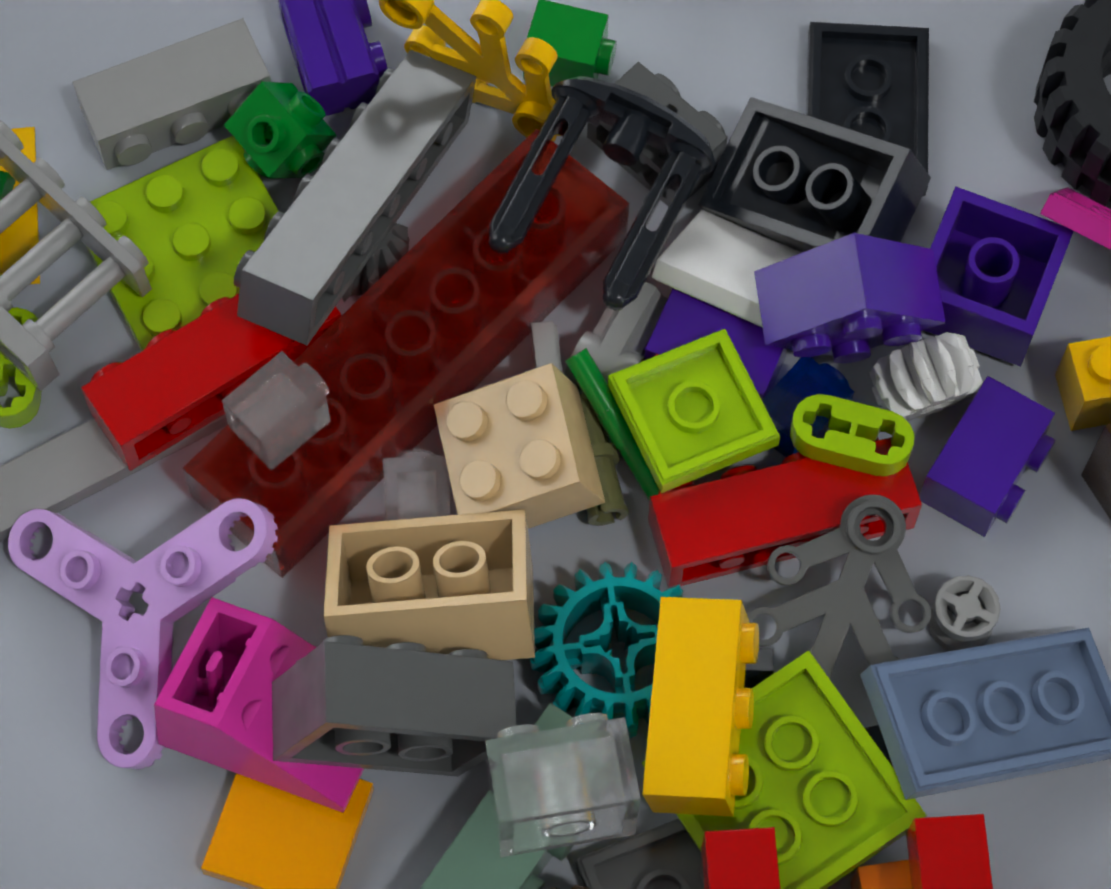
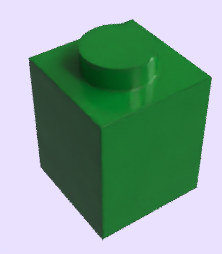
[523,0,617,87]

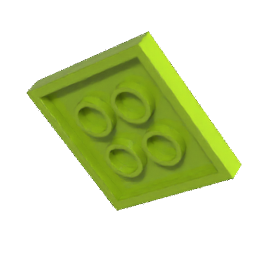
[85,135,279,351]
[642,650,927,889]

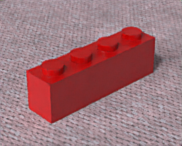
[81,294,345,471]
[648,437,922,588]

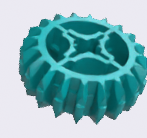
[530,561,683,739]

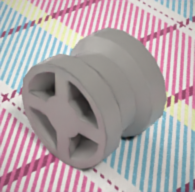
[928,575,1001,651]

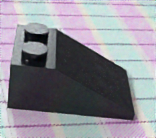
[698,97,931,253]

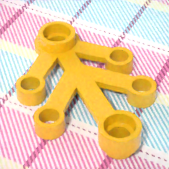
[379,0,561,144]

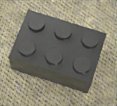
[272,635,517,777]

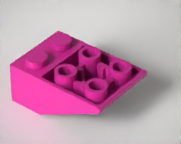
[154,597,364,813]

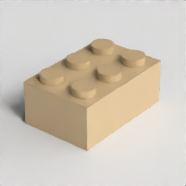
[323,509,535,660]

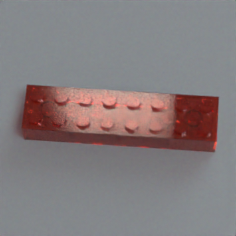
[182,129,629,578]

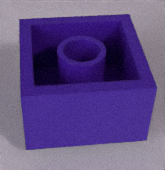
[924,186,1074,367]
[754,233,945,364]

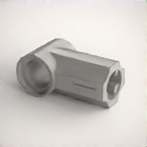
[564,282,668,390]

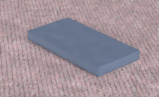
[860,627,1111,800]

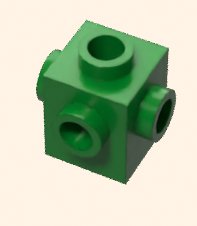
[224,81,337,178]

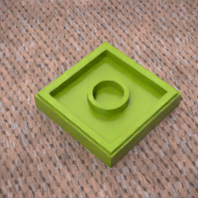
[608,329,780,493]

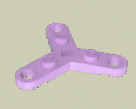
[8,498,278,770]

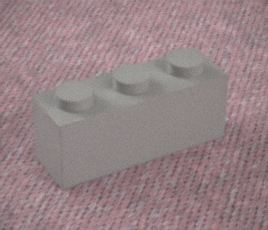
[72,18,271,170]

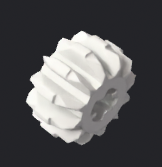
[869,332,983,421]

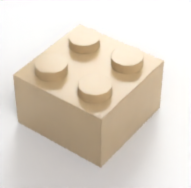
[434,363,605,529]

